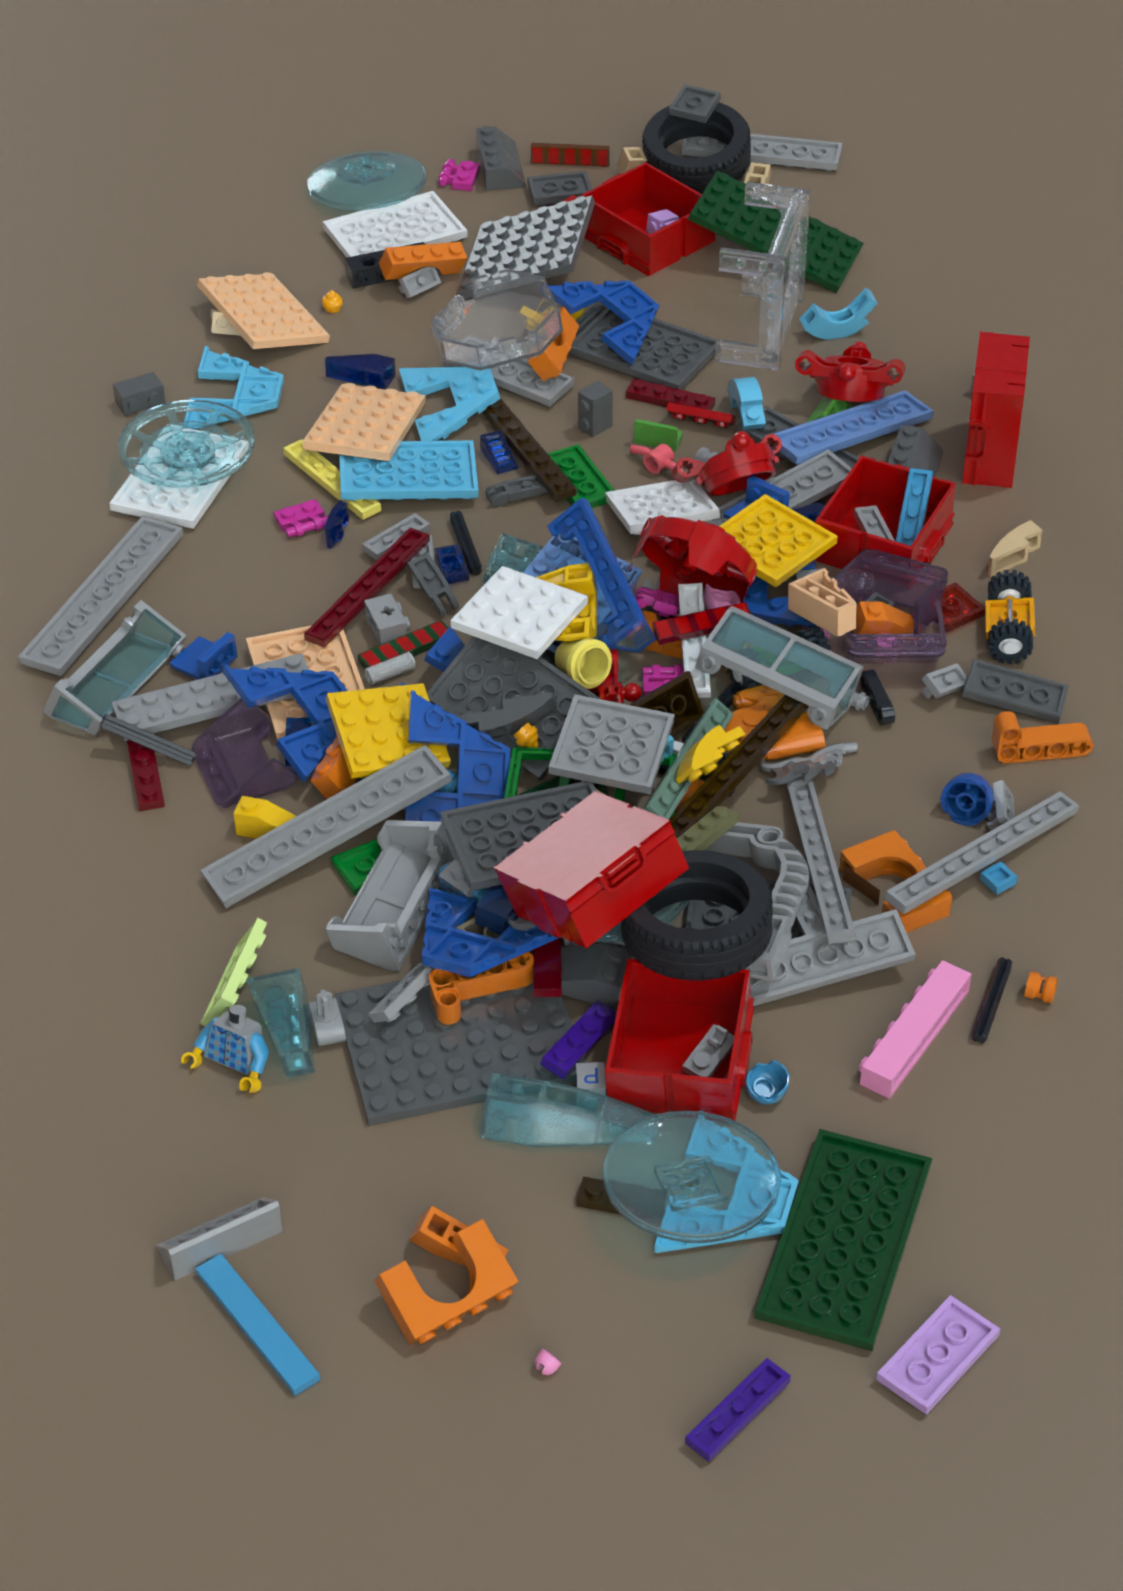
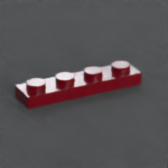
[626,379,716,410]
[127,740,165,811]

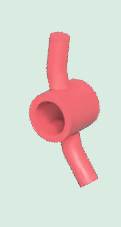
[630,444,687,474]

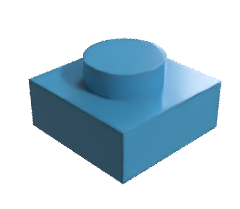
[980,861,1018,895]

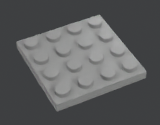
[548,694,675,795]

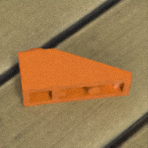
[853,601,922,639]
[409,1206,509,1266]

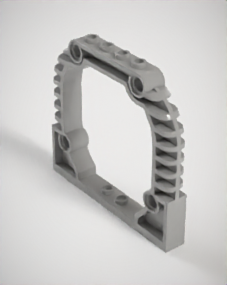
[564,822,809,981]

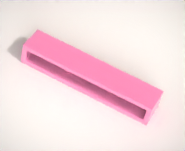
[858,960,972,1099]

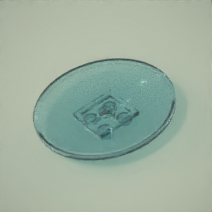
[307,151,426,210]
[603,1111,781,1243]

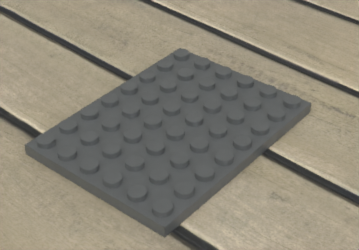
[334,953,586,1126]

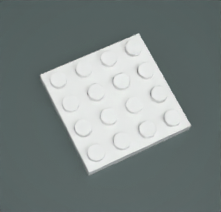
[605,480,720,535]
[451,566,588,659]

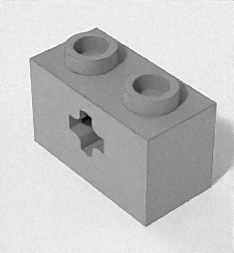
[364,594,410,645]

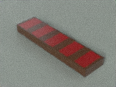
[531,143,610,167]

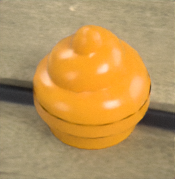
[322,290,343,313]
[513,722,538,748]

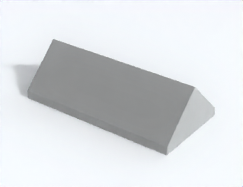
[156,1197,283,1281]

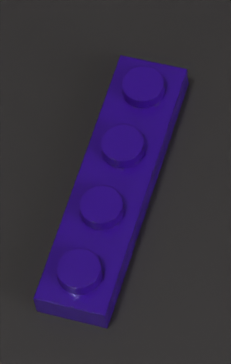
[540,1000,617,1079]
[685,1358,791,1462]

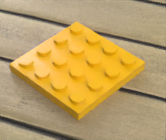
[719,494,838,587]
[326,683,451,779]

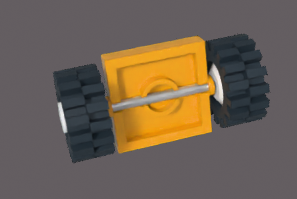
[985,570,1035,664]

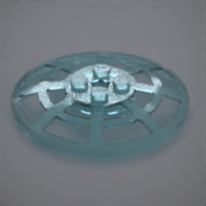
[118,400,255,488]

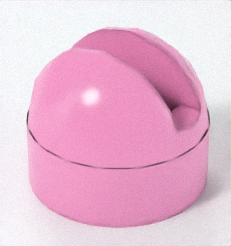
[535,1348,562,1376]

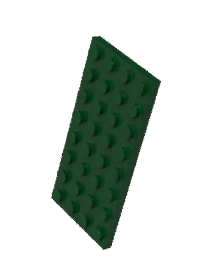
[688,171,864,293]
[754,1129,932,1351]

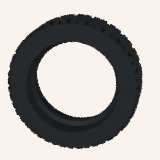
[642,103,751,194]
[621,850,773,981]

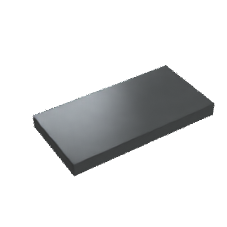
[962,659,1069,724]

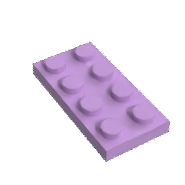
[876,1295,1000,1415]

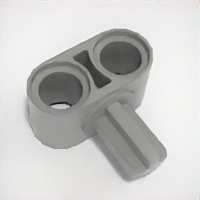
[308,989,346,1047]

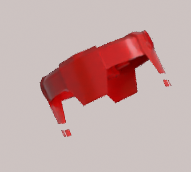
[626,515,758,603]

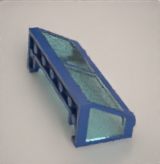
[547,498,657,653]

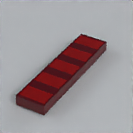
[652,601,751,645]

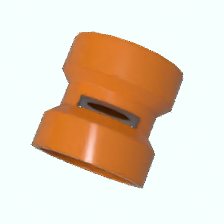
[1024,971,1058,1004]

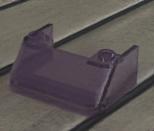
[833,549,948,636]
[841,601,947,664]

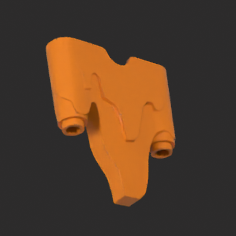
[724,677,825,761]

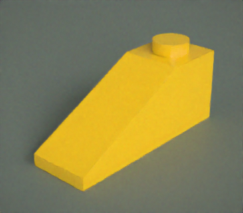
[233,796,296,839]

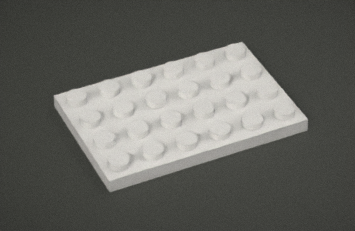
[323,191,468,258]
[109,424,249,529]

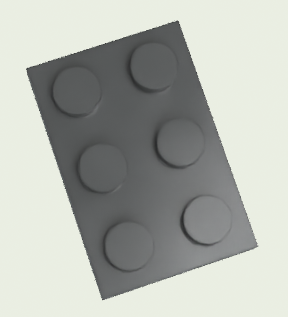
[527,171,593,206]

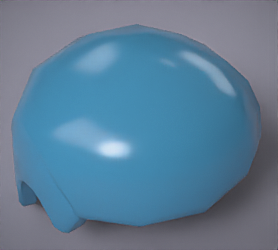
[745,1060,790,1105]

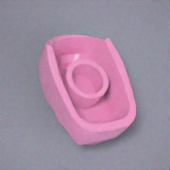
[703,584,740,610]

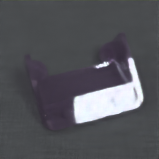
[192,698,300,808]

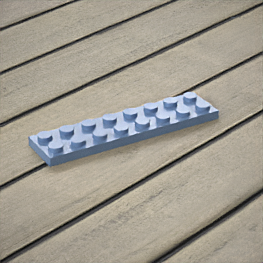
[774,390,934,465]

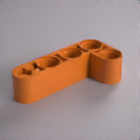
[992,711,1094,763]
[429,952,534,1025]

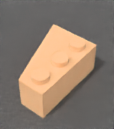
[788,568,856,637]

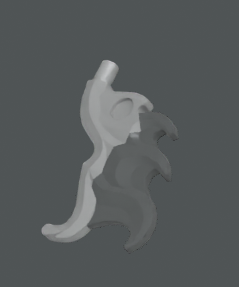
[759,742,858,785]

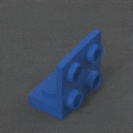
[723,476,790,519]
[170,632,238,680]

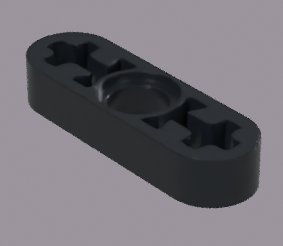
[859,669,895,726]

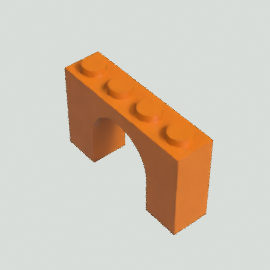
[839,830,953,933]
[374,1219,519,1345]

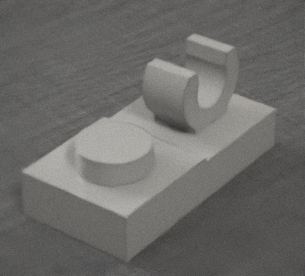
[398,267,442,299]
[922,663,968,699]
[987,780,1015,831]
[682,1024,734,1077]

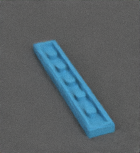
[195,1253,320,1396]

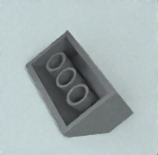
[476,126,526,191]
[888,425,943,477]

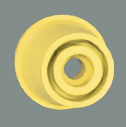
[555,638,612,689]

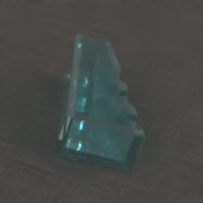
[246,968,315,1078]

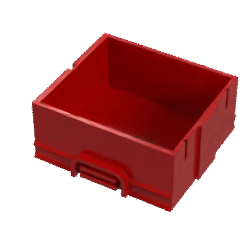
[580,162,716,277]
[962,331,1030,488]
[815,455,956,591]
[493,791,689,949]
[605,959,754,1121]

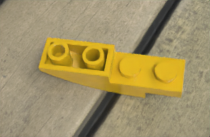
[676,725,745,784]

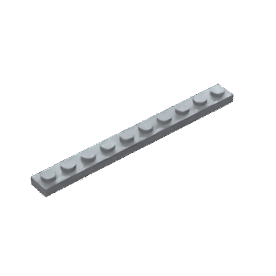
[786,778,856,944]
[884,791,1079,914]

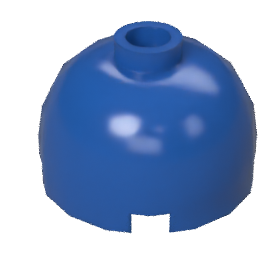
[940,773,994,826]

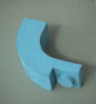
[799,288,878,340]
[727,377,766,430]

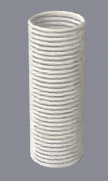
[365,652,416,685]

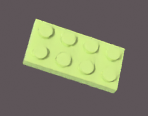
[200,918,267,1026]

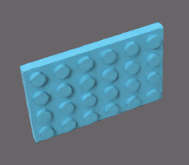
[339,440,479,501]

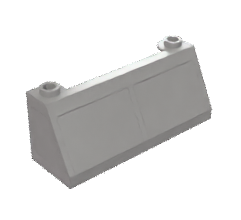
[325,820,456,971]

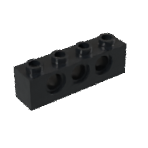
[345,242,425,289]

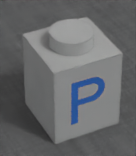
[576,1062,606,1108]

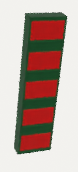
[358,620,448,671]

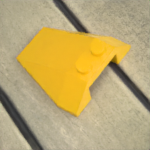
[536,563,598,642]

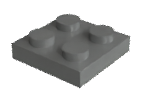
[669,84,721,123]

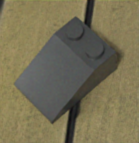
[561,944,632,1011]

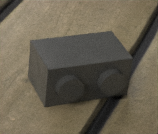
[113,372,166,416]
[578,381,613,437]

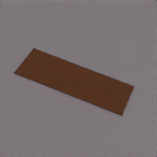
[843,865,880,905]

